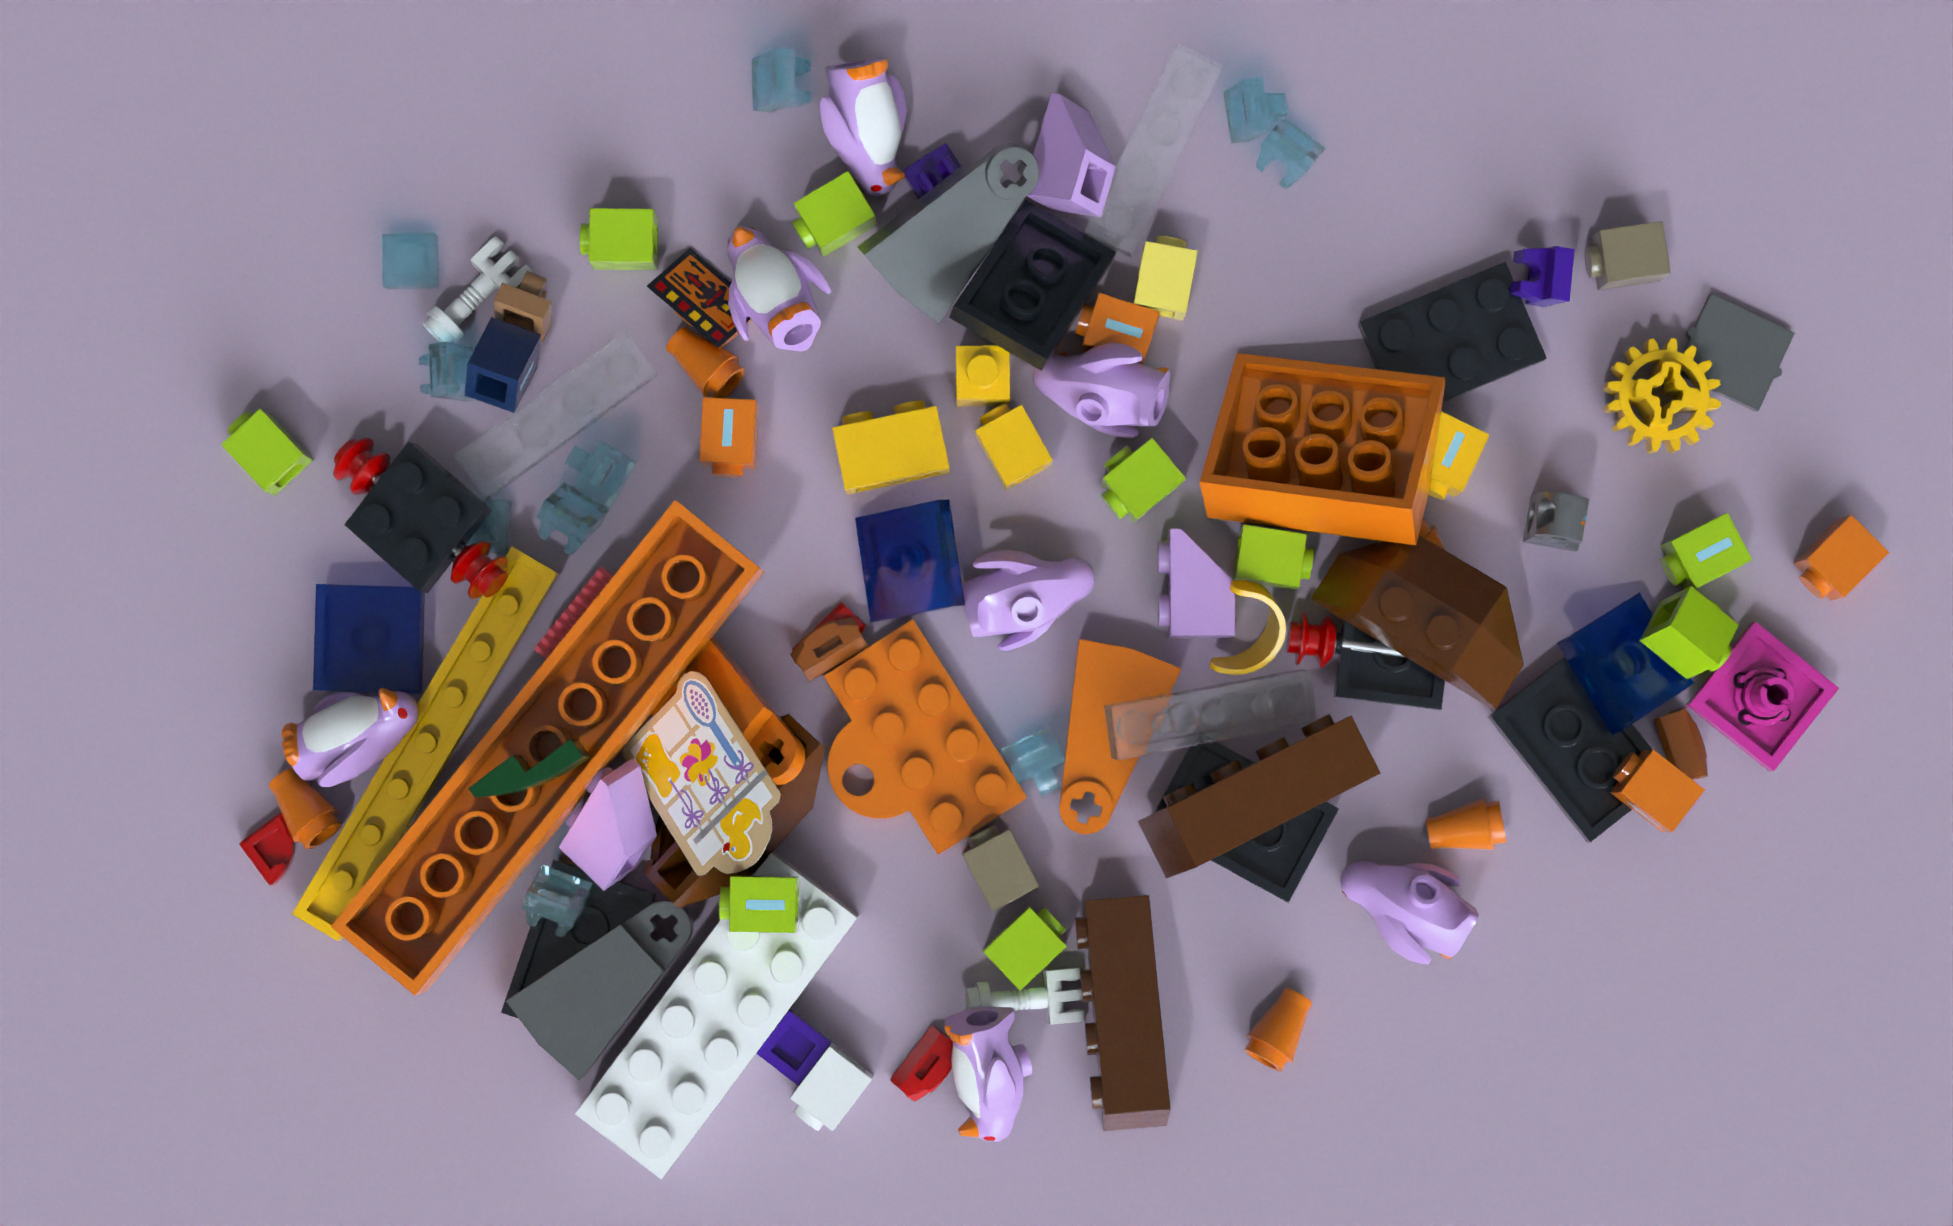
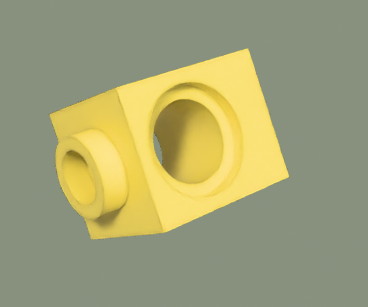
[1133,236,1198,321]

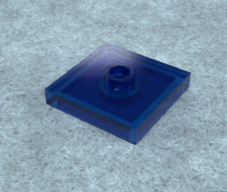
[855,499,965,622]
[313,584,425,694]
[1557,592,1694,735]

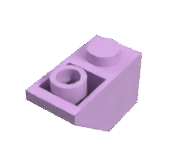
[1027,93,1116,217]
[1157,529,1235,638]
[559,758,657,890]

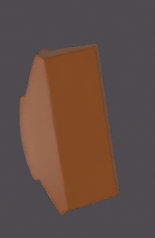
[790,617,868,682]
[1654,707,1708,780]

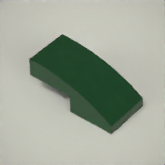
[468,739,591,797]

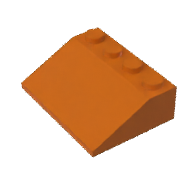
[1200,353,1445,545]

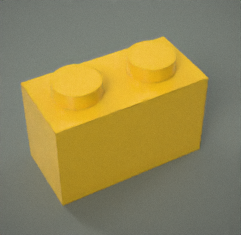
[832,400,950,495]

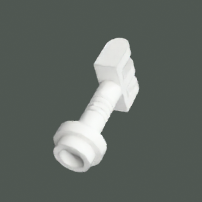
[423,236,535,347]
[965,967,1086,1025]

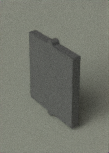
[1680,293,1795,412]

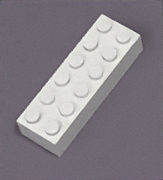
[575,852,859,1179]

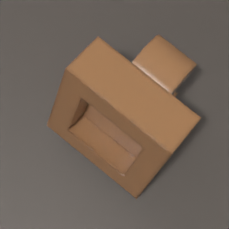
[494,271,552,342]

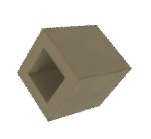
[1584,221,1671,291]
[962,825,1040,912]

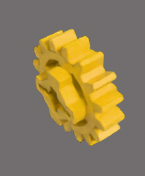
[1603,338,1721,454]

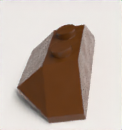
[1311,535,1524,711]
[644,714,825,908]

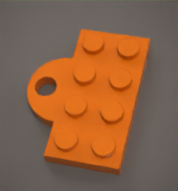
[824,619,1028,855]

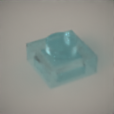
[382,233,439,289]

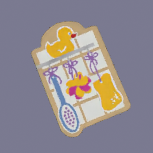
[623,671,781,876]

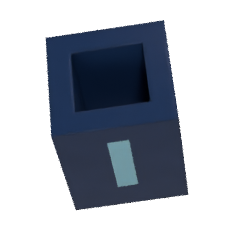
[464,317,541,413]

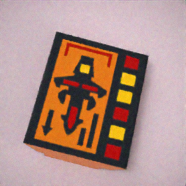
[647,248,752,349]

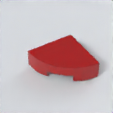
[239,812,295,886]

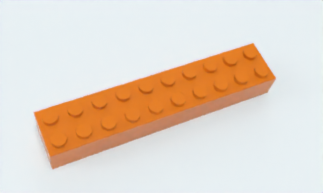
[331,500,765,996]

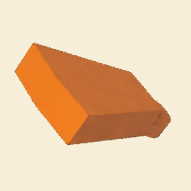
[649,636,805,785]
[1059,639,1181,834]

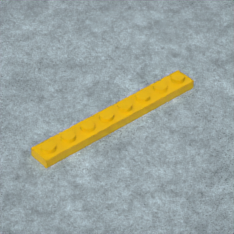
[292,546,560,941]

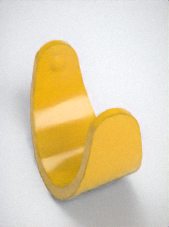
[1209,580,1286,675]

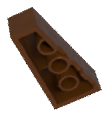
[1138,714,1381,879]
[1075,895,1171,1131]

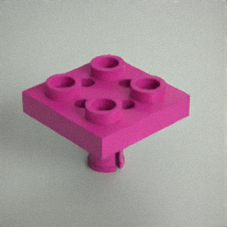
[1686,621,1839,771]

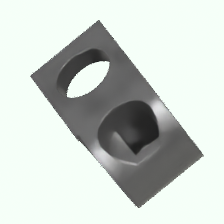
[1523,491,1589,552]

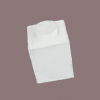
[790,1043,874,1131]

